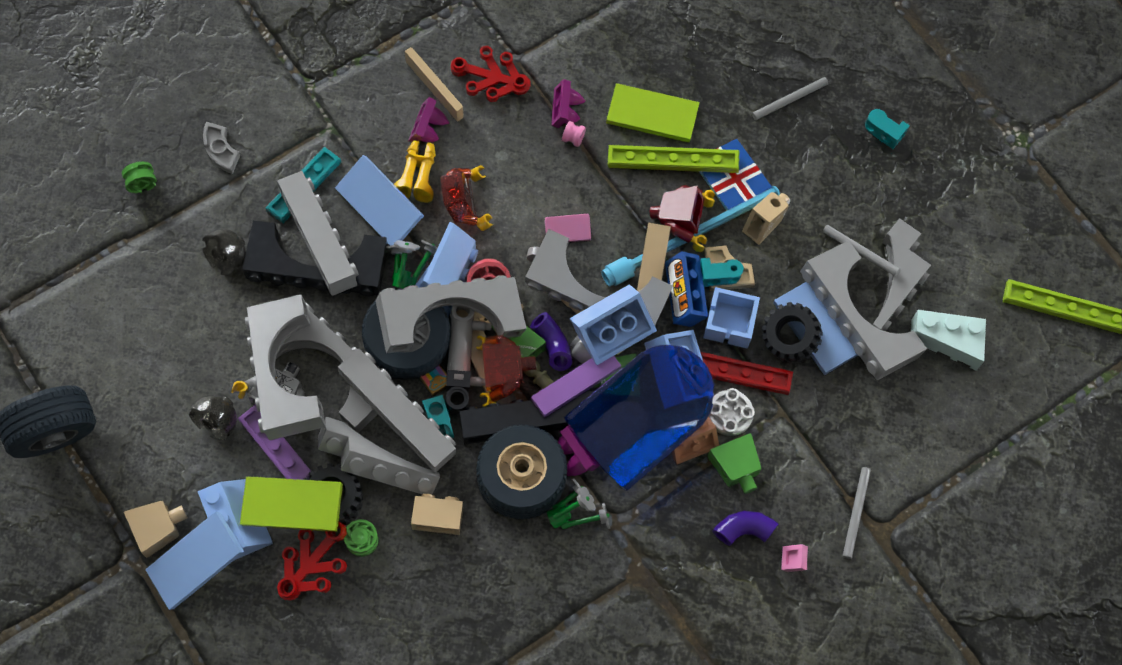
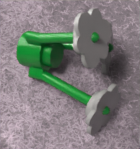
[386,240,438,289]
[547,478,610,530]

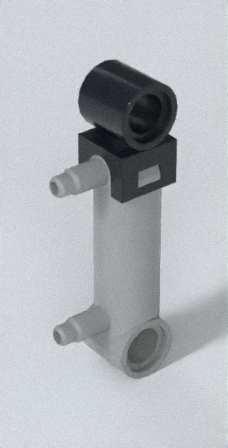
[445,305,492,414]

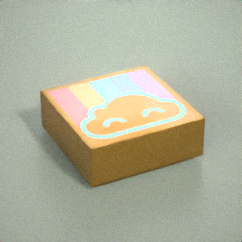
[420,365,446,396]

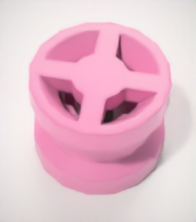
[562,121,586,147]

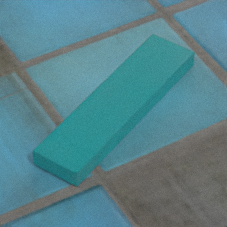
[266,147,342,223]

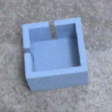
[703,287,760,348]

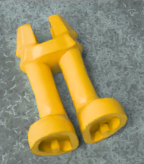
[394,140,436,203]

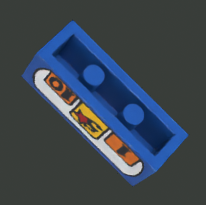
[665,251,708,327]

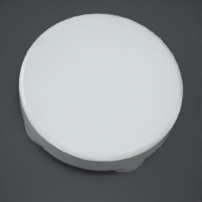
[707,388,755,436]

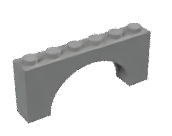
[525,229,673,339]
[800,241,927,380]
[376,275,527,353]
[245,295,326,440]
[276,303,396,433]

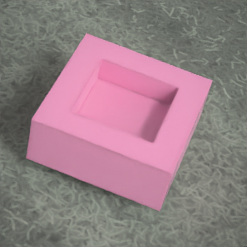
[781,544,808,572]

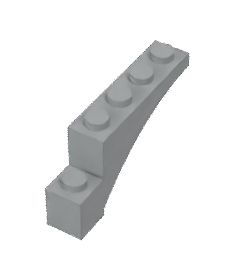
[873,218,931,331]
[318,417,440,495]

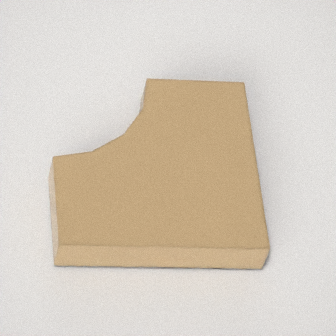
[704,246,755,291]

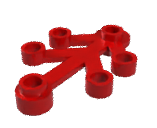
[451,46,531,102]
[277,521,347,601]

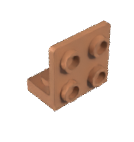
[656,401,719,464]

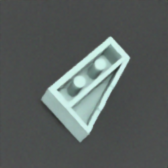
[911,310,986,371]

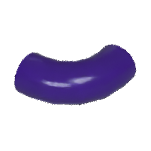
[530,312,572,371]
[712,511,779,546]

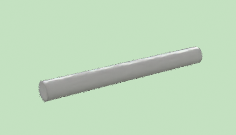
[752,77,828,120]
[823,225,901,277]
[843,467,871,559]

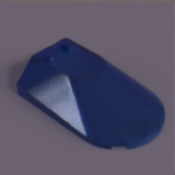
[564,345,714,491]

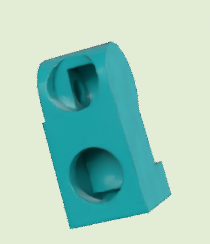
[865,109,910,149]
[700,258,744,287]
[422,395,454,438]

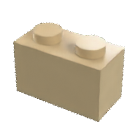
[411,494,464,535]

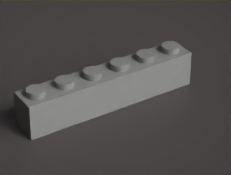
[277,171,359,296]
[338,349,456,473]

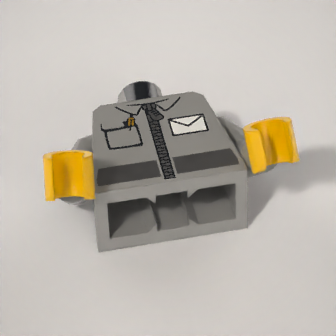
[231,362,305,405]

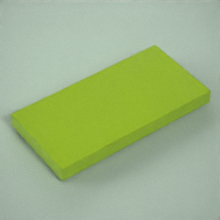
[606,83,700,143]
[240,477,343,532]

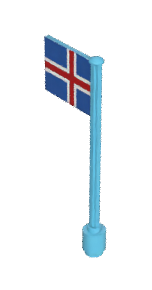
[601,139,780,287]

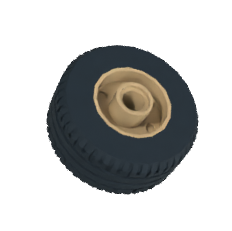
[476,425,567,520]

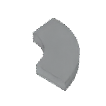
[203,122,240,174]

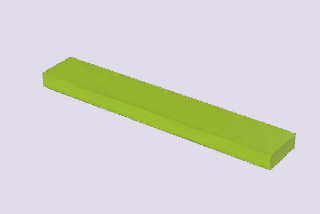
[608,145,739,173]
[1002,279,1122,334]

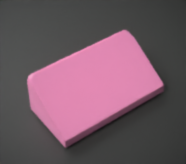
[545,214,591,242]

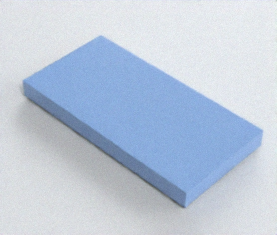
[335,155,424,246]
[773,282,858,375]
[145,512,244,610]

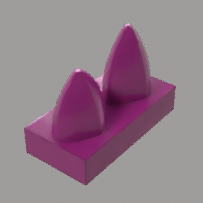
[551,79,586,128]
[408,97,449,143]
[558,426,600,476]

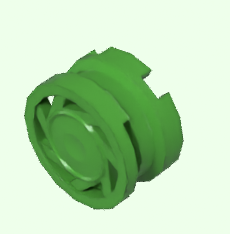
[121,162,157,193]
[344,519,379,557]

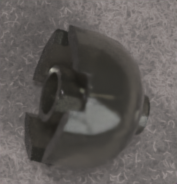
[202,229,246,276]
[189,395,237,441]

